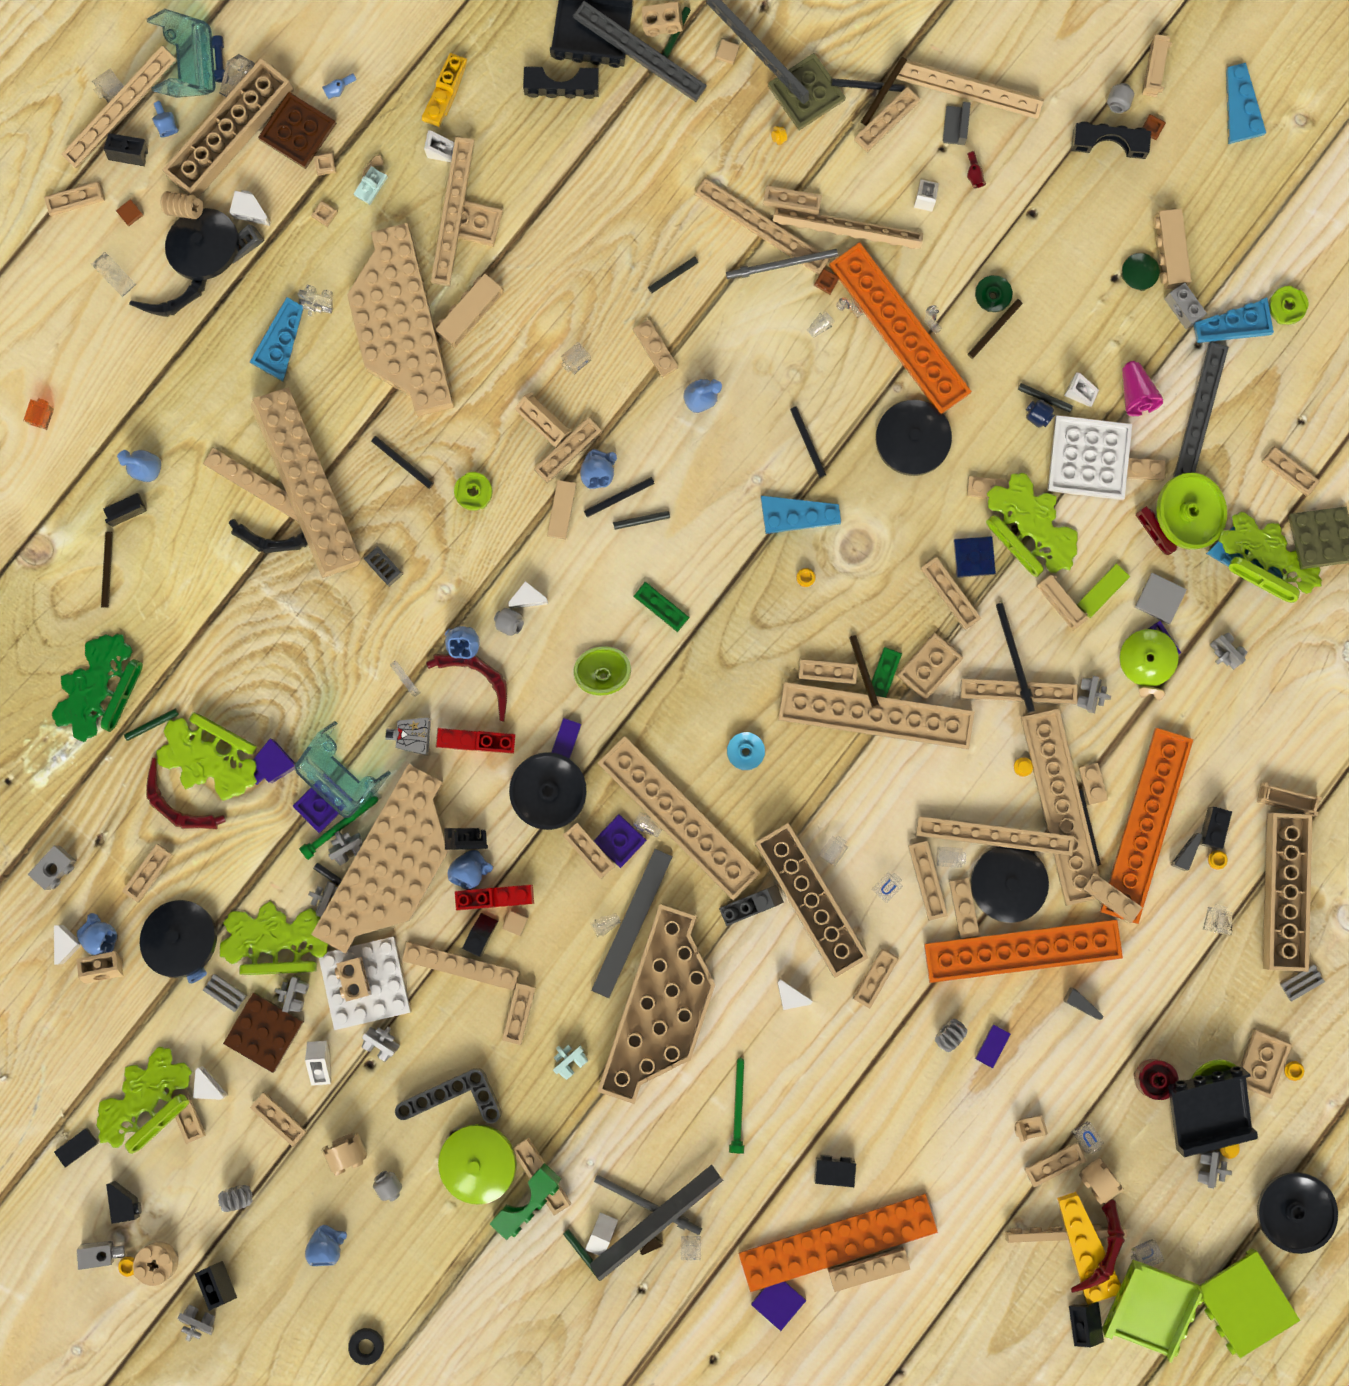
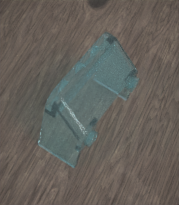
[147,9,216,98]
[295,721,391,818]

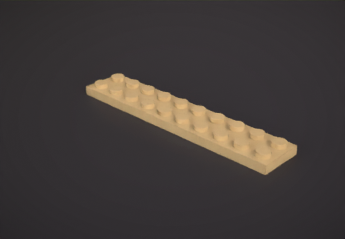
[778,682,975,749]
[1021,709,1100,906]
[598,736,760,900]

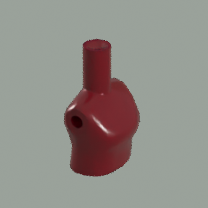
[967,151,986,188]

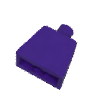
[253,738,298,785]

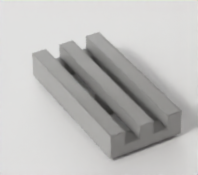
[1280,965,1325,1001]
[203,974,247,1012]

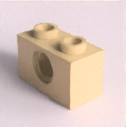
[77,951,123,984]

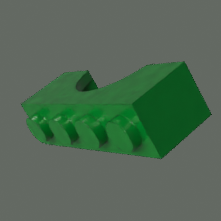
[490,1163,561,1240]

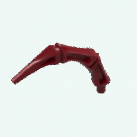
[426,654,507,722]
[146,757,226,830]
[1071,1199,1125,1293]

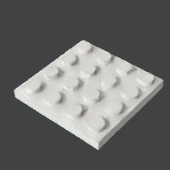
[1047,415,1132,500]
[319,936,411,1030]

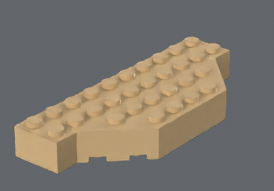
[347,223,454,417]
[311,764,448,954]
[597,904,715,1104]

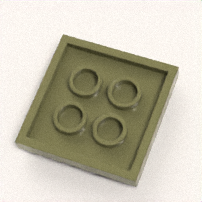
[768,53,846,131]
[1288,506,1349,569]

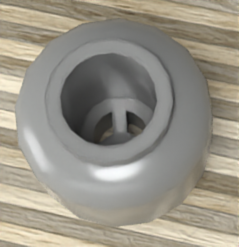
[1107,83,1134,113]
[494,608,524,636]
[373,1171,402,1201]

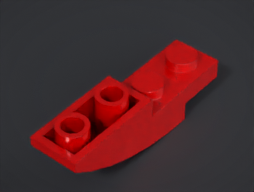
[436,728,516,754]
[455,885,534,910]

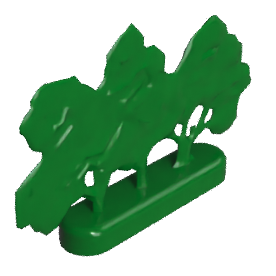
[52,634,143,742]

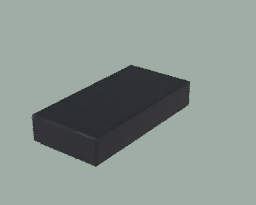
[54,1128,99,1168]

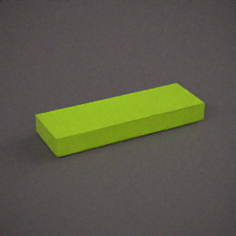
[1077,563,1130,618]

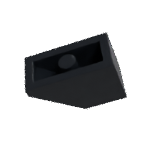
[462,913,498,957]
[106,1181,142,1224]

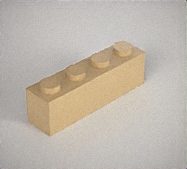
[1153,209,1191,290]
[435,274,503,349]
[828,1246,911,1292]

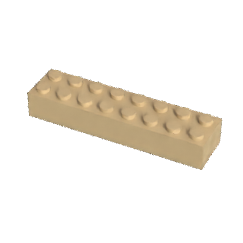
[163,58,293,198]
[1263,813,1312,972]
[754,823,868,978]

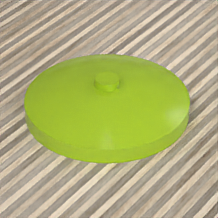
[1156,473,1227,550]
[438,1124,517,1205]

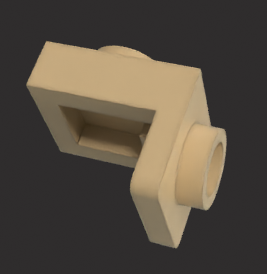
[1015,1114,1048,1142]

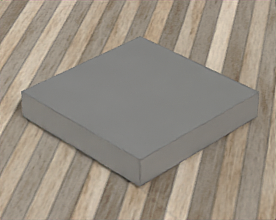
[1135,573,1187,624]

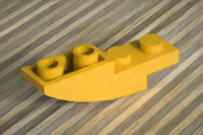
[422,53,467,127]

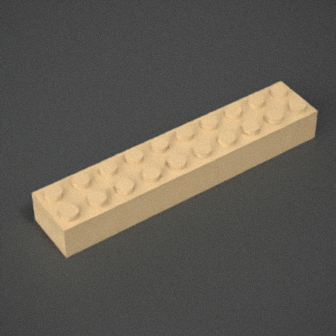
[251,387,361,578]

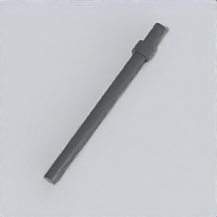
[726,249,838,279]
[594,1175,702,1235]

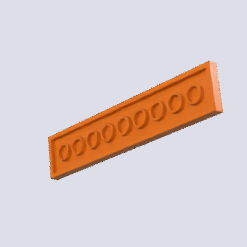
[829,242,972,414]
[1100,728,1194,924]
[924,920,1123,983]
[739,1194,938,1292]

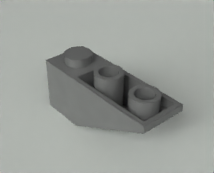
[719,885,784,926]

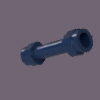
[211,35,227,83]

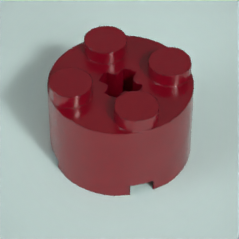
[1134,1059,1179,1100]

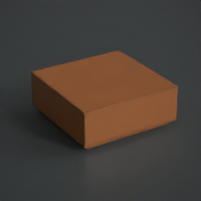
[1142,114,1166,140]
[116,199,143,226]
[814,268,839,295]

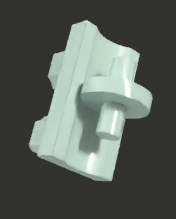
[354,166,388,205]
[553,1045,588,1080]

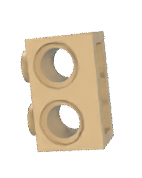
[642,2,683,37]
[335,957,372,1002]

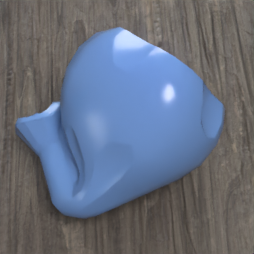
[683,379,722,413]
[580,449,617,489]
[117,450,161,482]
[445,626,480,659]
[448,850,493,890]
[77,913,117,956]
[305,1225,347,1266]

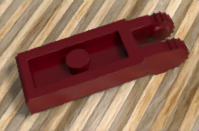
[1136,506,1177,555]

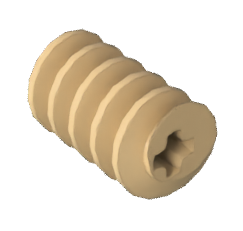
[160,191,203,219]

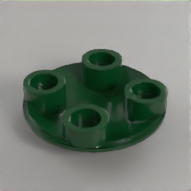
[1121,253,1160,291]

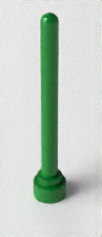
[299,796,378,860]
[729,1058,745,1154]

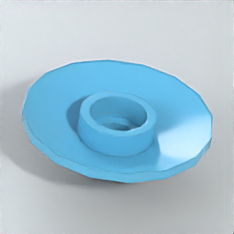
[727,732,765,770]

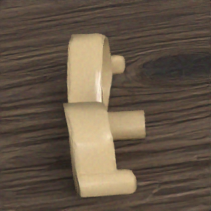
[362,155,383,176]
[1138,686,1166,701]

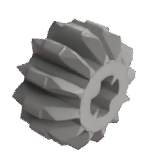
[935,1019,968,1052]
[218,1185,253,1212]

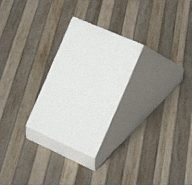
[424,130,455,162]
[914,179,939,212]
[1064,372,1099,407]
[508,581,548,609]
[54,925,81,965]
[777,979,813,1010]
[193,1066,228,1100]
[585,1212,618,1256]

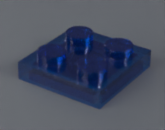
[953,536,996,578]

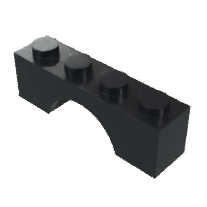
[523,67,599,99]
[1071,122,1152,159]

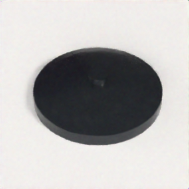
[165,208,239,281]
[875,400,952,476]
[509,752,587,830]
[970,846,1049,923]
[139,900,217,978]
[1257,1172,1338,1254]

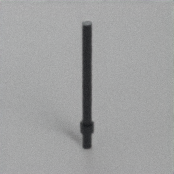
[996,603,1035,714]

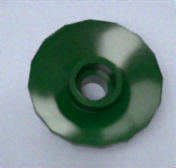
[975,275,1013,312]

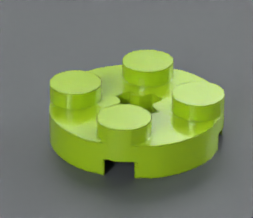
[1269,286,1309,325]
[454,472,493,511]

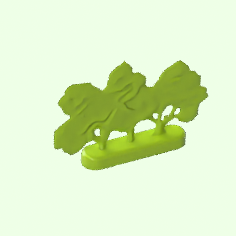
[986,473,1078,577]
[1219,512,1322,603]
[156,712,257,801]
[220,901,328,975]
[96,1047,192,1154]

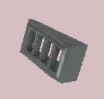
[233,224,264,264]
[364,546,403,587]
[1171,833,1202,871]
[1064,987,1104,1020]

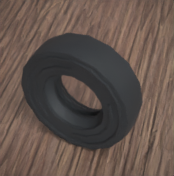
[348,1328,384,1365]

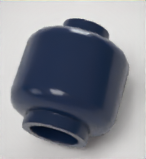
[1026,399,1055,428]

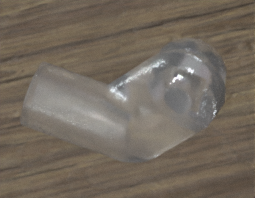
[836,297,864,318]

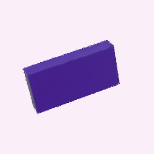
[551,718,582,759]
[975,1025,1011,1068]

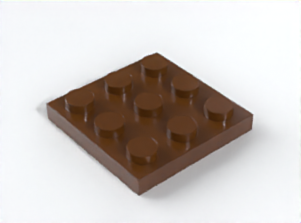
[258,92,337,169]
[223,992,304,1073]

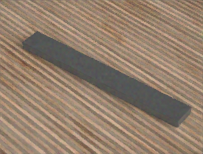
[706,0,809,104]
[573,1,707,102]
[1173,342,1229,478]
[591,849,673,998]
[589,1164,724,1281]

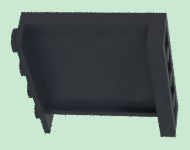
[550,0,634,68]
[1168,1066,1258,1158]

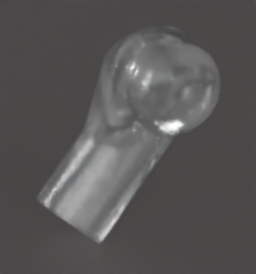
[924,305,942,334]

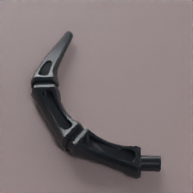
[129,280,207,317]
[229,519,308,554]

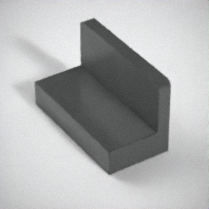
[943,102,971,145]

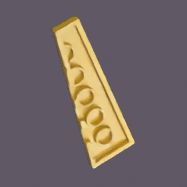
[1057,1192,1121,1305]

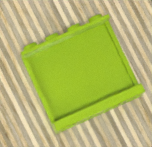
[1200,1248,1300,1359]
[1102,1260,1204,1363]

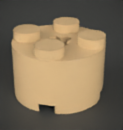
[322,1133,367,1176]
[1079,1157,1124,1205]
[133,1241,178,1286]

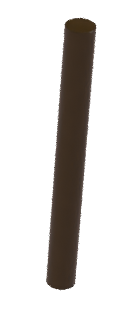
[860,56,907,126]
[967,299,1023,359]
[101,532,113,608]
[849,635,879,708]

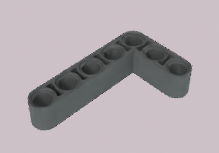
[395,1068,502,1123]

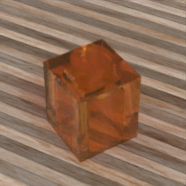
[23,398,54,430]

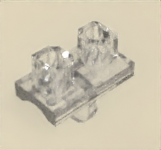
[298,285,333,317]

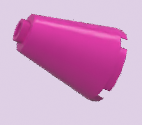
[1122,361,1163,416]

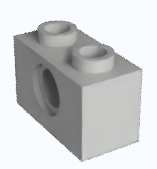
[1164,283,1207,329]
[28,845,76,890]

